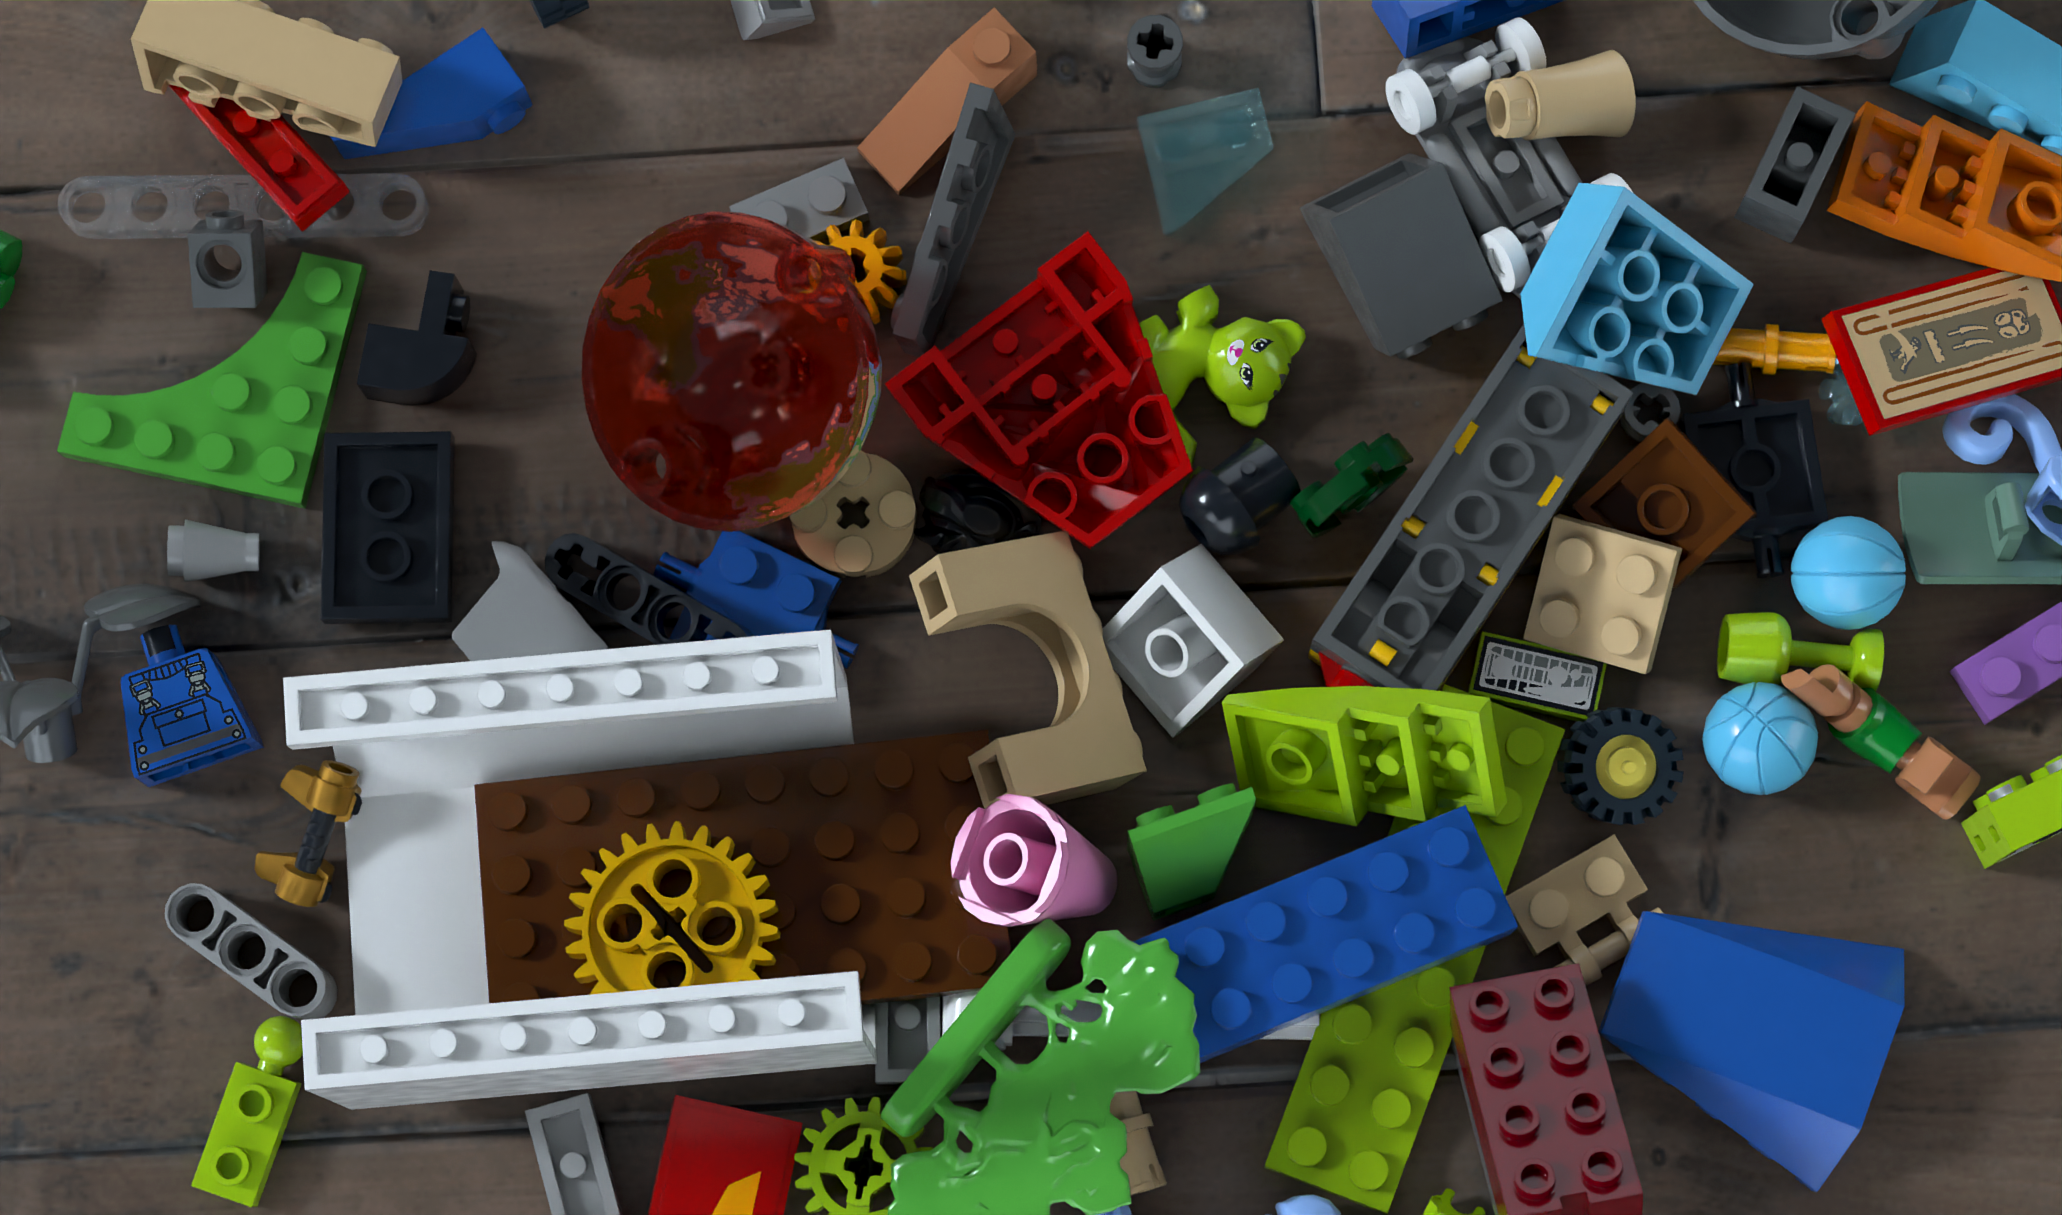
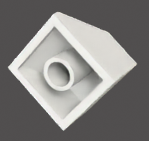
[1102,544,1284,738]

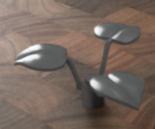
[0,584,201,763]

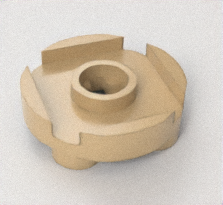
[790,450,917,578]

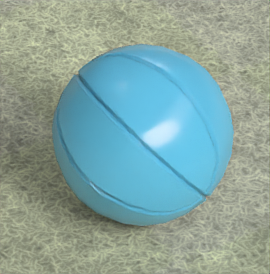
[1791,516,1906,630]
[1702,682,1819,795]

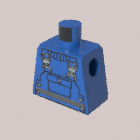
[121,625,264,787]

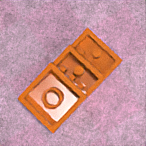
[1826,101,2062,282]

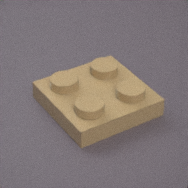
[1523,514,1682,674]

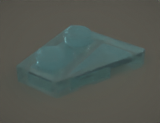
[1136,88,1273,236]

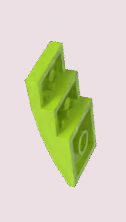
[1222,686,1507,827]

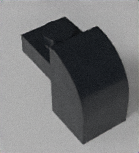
[357,270,477,406]

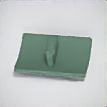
[1898,472,2062,584]

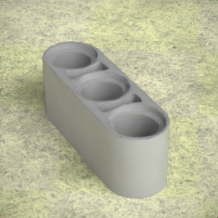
[165,883,338,1021]

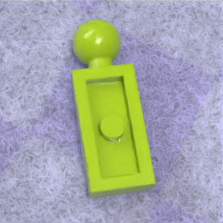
[191,1016,303,1208]

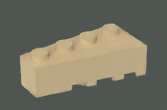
[131,0,402,147]

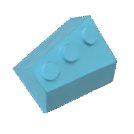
[1520,183,1754,395]

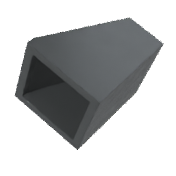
[1299,153,1503,359]

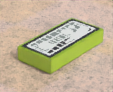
[1468,631,1607,722]

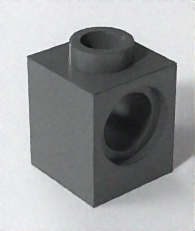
[188,210,268,308]

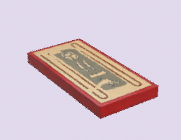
[1821,267,2062,436]

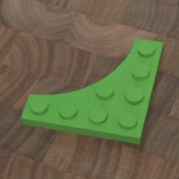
[57,252,367,509]

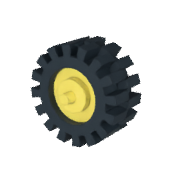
[1557,707,1684,825]

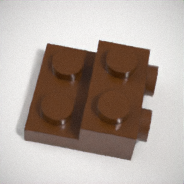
[1572,418,1757,593]

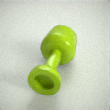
[1717,612,1884,691]

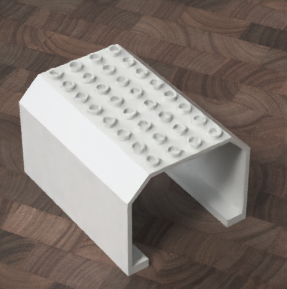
[283,630,877,1110]

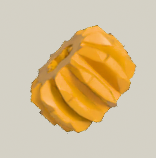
[801,219,907,329]

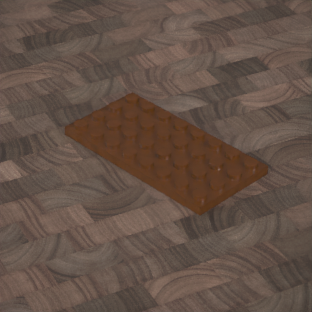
[474,730,1011,1005]

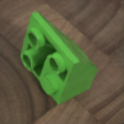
[1127,783,1256,921]

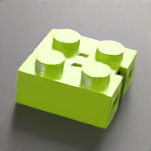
[1961,755,2062,869]

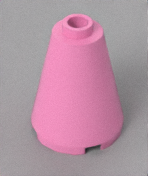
[950,794,1117,927]

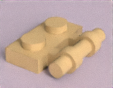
[1506,834,1663,986]

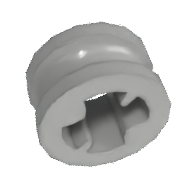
[1620,383,1680,442]

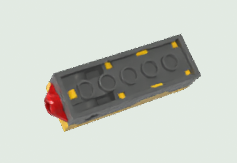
[1308,324,1634,691]

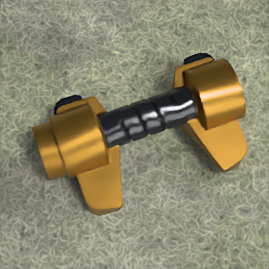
[255,760,362,907]

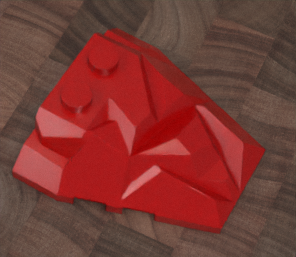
[884,231,1193,549]

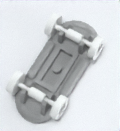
[1386,17,1633,299]

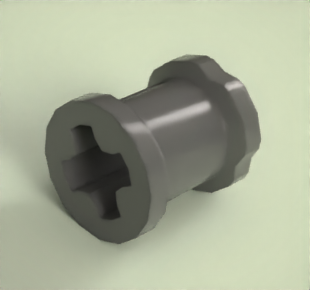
[1127,15,1183,88]

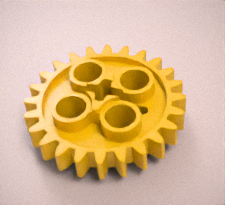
[564,821,781,995]

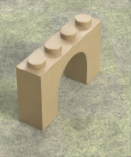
[909,531,1147,809]

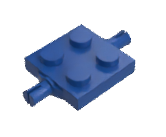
[654,524,859,669]

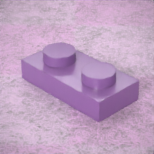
[1949,602,2062,725]

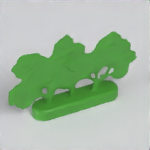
[880,918,1200,1215]

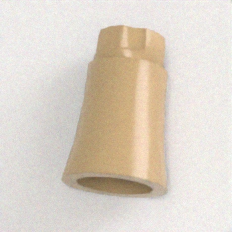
[1485,50,1636,140]

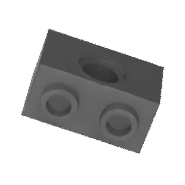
[1734,86,1855,244]

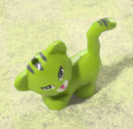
[1139,285,1306,468]

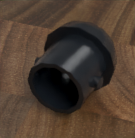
[1179,437,1301,555]

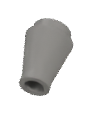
[167,519,260,583]

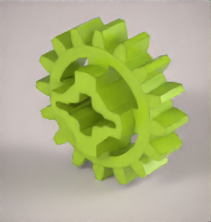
[794,1097,934,1215]

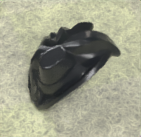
[914,469,1042,554]

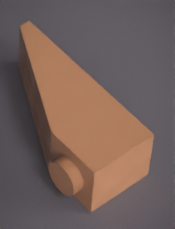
[857,7,1037,195]

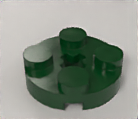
[1290,433,1414,538]

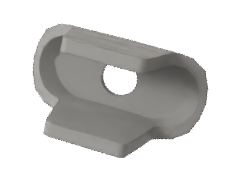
[452,541,609,661]

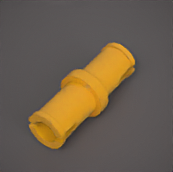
[1712,324,1836,375]

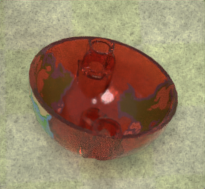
[581,211,882,532]

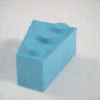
[1889,0,2062,156]

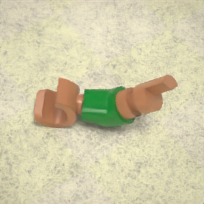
[1781,664,1981,820]

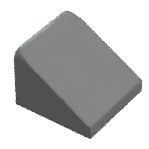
[730,0,815,40]

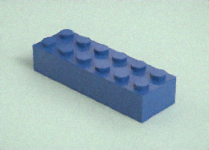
[1133,805,1518,1063]

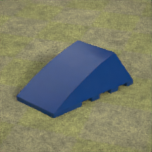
[1598,911,1905,1192]

